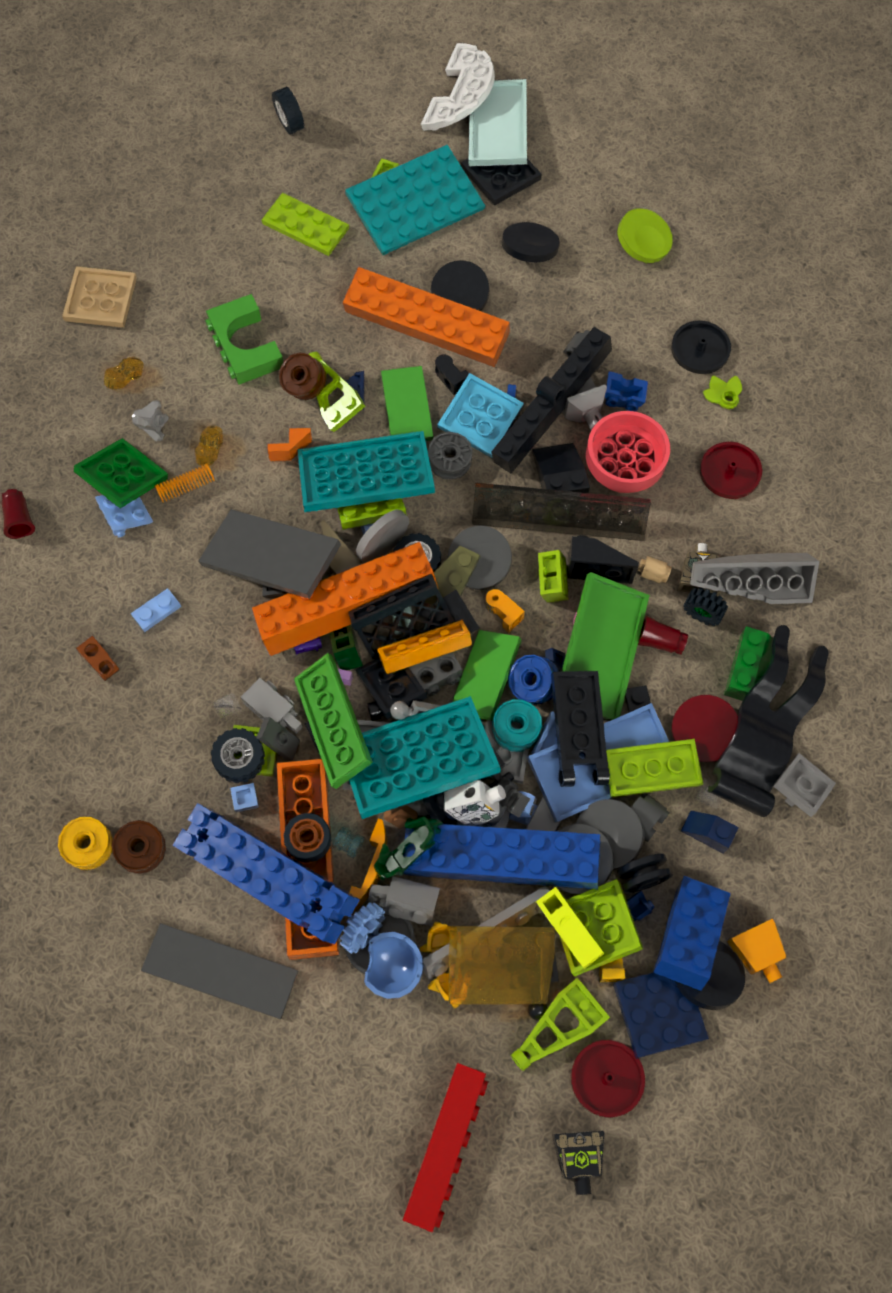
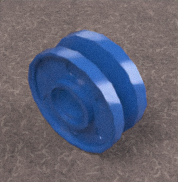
[508,654,559,704]

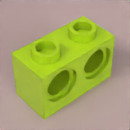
[538,550,569,602]

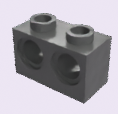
[409,652,462,696]

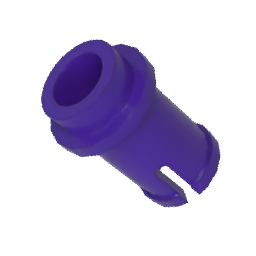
[294,637,323,655]

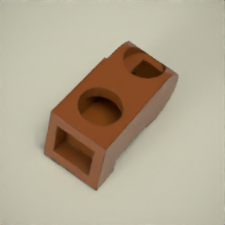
[76,636,119,681]

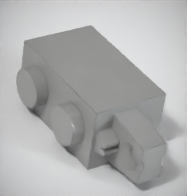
[241,678,303,734]
[368,876,440,926]

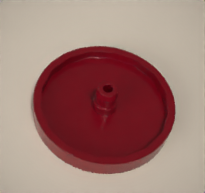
[700,442,762,499]
[672,695,738,762]
[571,1040,645,1118]

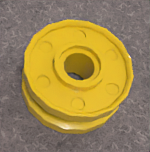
[58,817,113,870]

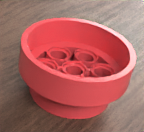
[586,411,670,493]

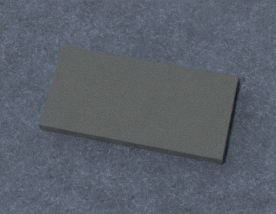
[199,509,341,599]

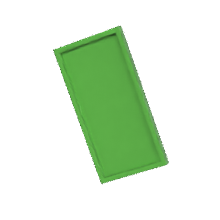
[562,572,650,721]

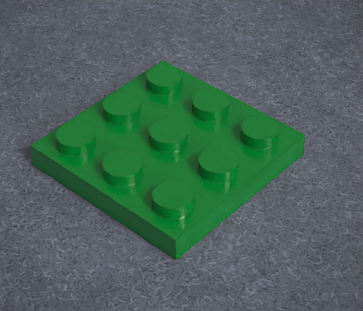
[74,438,168,508]

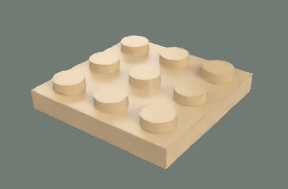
[62,266,137,328]

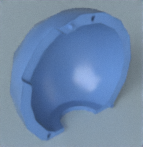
[364,932,423,999]

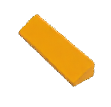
[377,620,472,674]

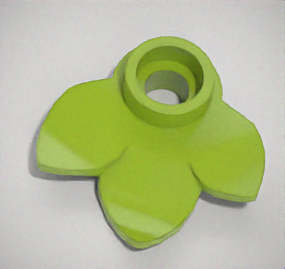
[703,376,742,409]

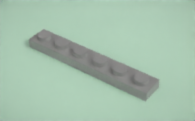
[423,885,550,980]

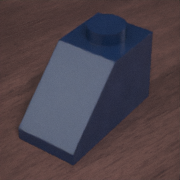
[681,811,739,854]

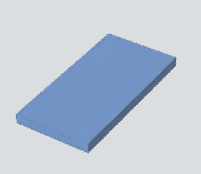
[527,703,669,823]

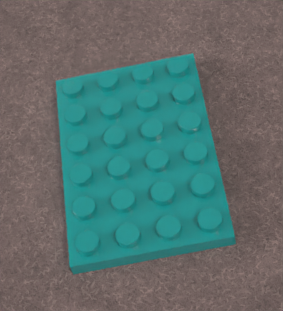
[345,144,486,255]
[297,431,435,512]
[349,696,501,819]

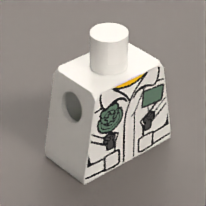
[444,780,506,826]

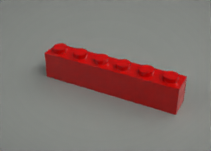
[402,1063,489,1232]

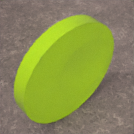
[617,208,673,263]

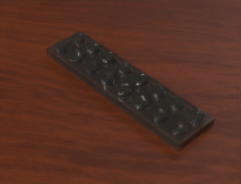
[472,483,651,541]

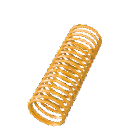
[155,463,215,503]

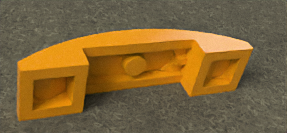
[349,818,387,913]

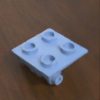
[95,495,153,538]

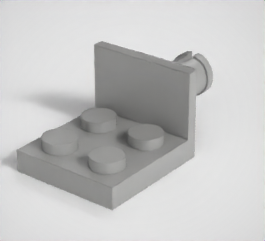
[551,377,607,431]

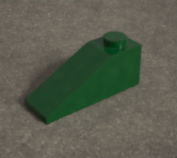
[329,625,363,671]

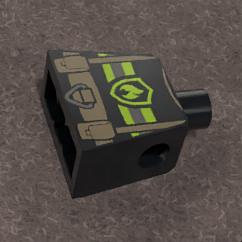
[552,1131,604,1195]

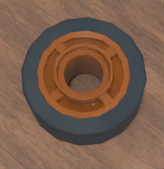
[283,813,332,863]

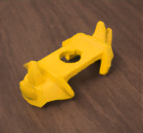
[419,921,470,1009]

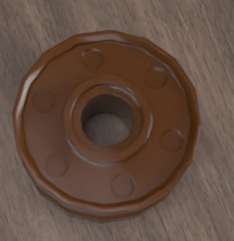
[279,352,327,400]
[112,820,166,874]

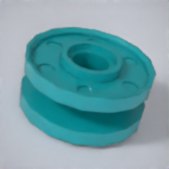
[492,699,542,752]

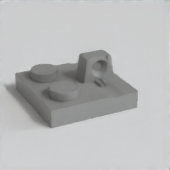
[773,753,836,817]

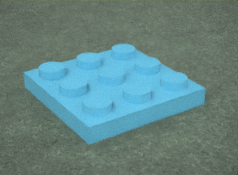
[437,373,524,458]

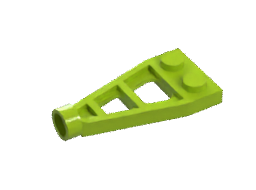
[309,352,366,432]
[510,977,610,1071]

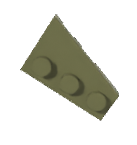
[424,546,481,605]

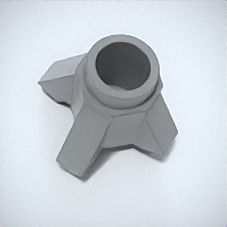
[132,400,169,442]

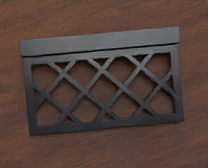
[349,574,455,659]

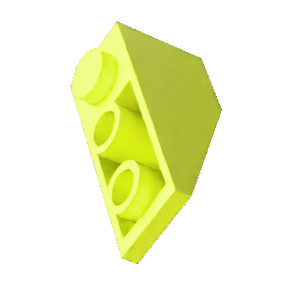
[536,887,604,969]

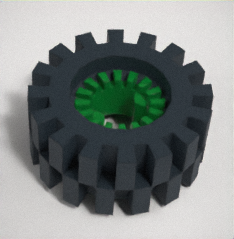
[683,588,728,626]

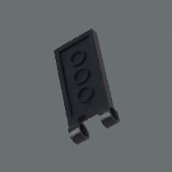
[551,671,610,787]

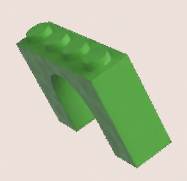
[205,294,283,385]

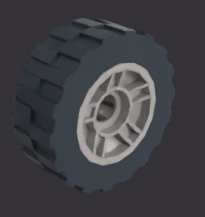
[211,728,265,783]

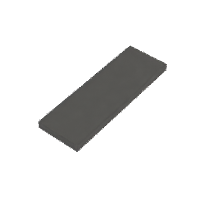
[141,923,299,1019]

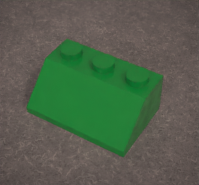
[724,626,773,701]

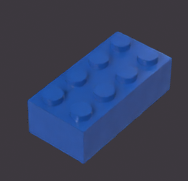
[653,876,731,991]

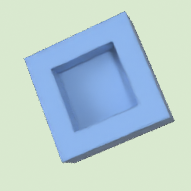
[230,783,259,813]

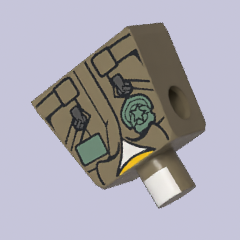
[677,543,721,596]

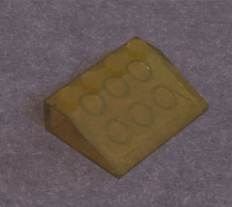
[449,926,555,1004]

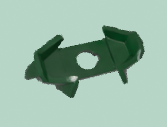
[374,817,443,880]

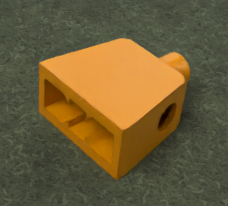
[727,919,786,984]

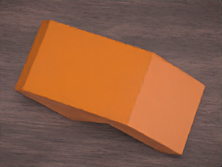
[268,428,312,461]

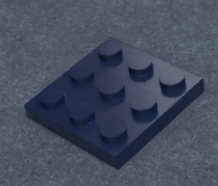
[613,973,709,1059]

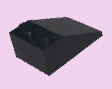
[532,443,590,506]
[567,535,639,584]

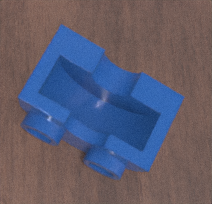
[605,371,648,412]

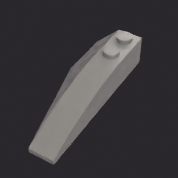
[690,553,820,604]

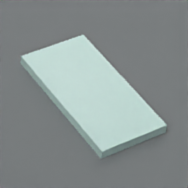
[469,79,527,166]

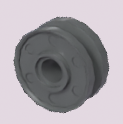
[428,432,473,480]

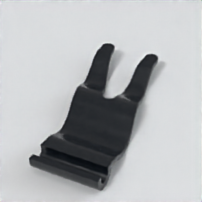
[707,625,829,817]

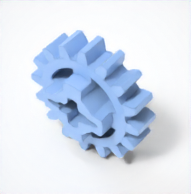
[340,902,386,954]

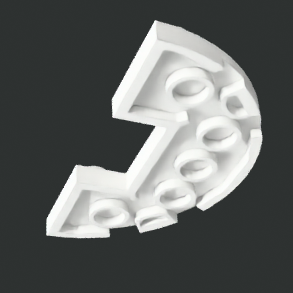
[421,43,495,131]

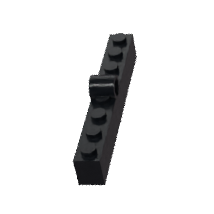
[491,327,612,474]

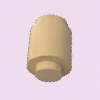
[637,556,672,583]

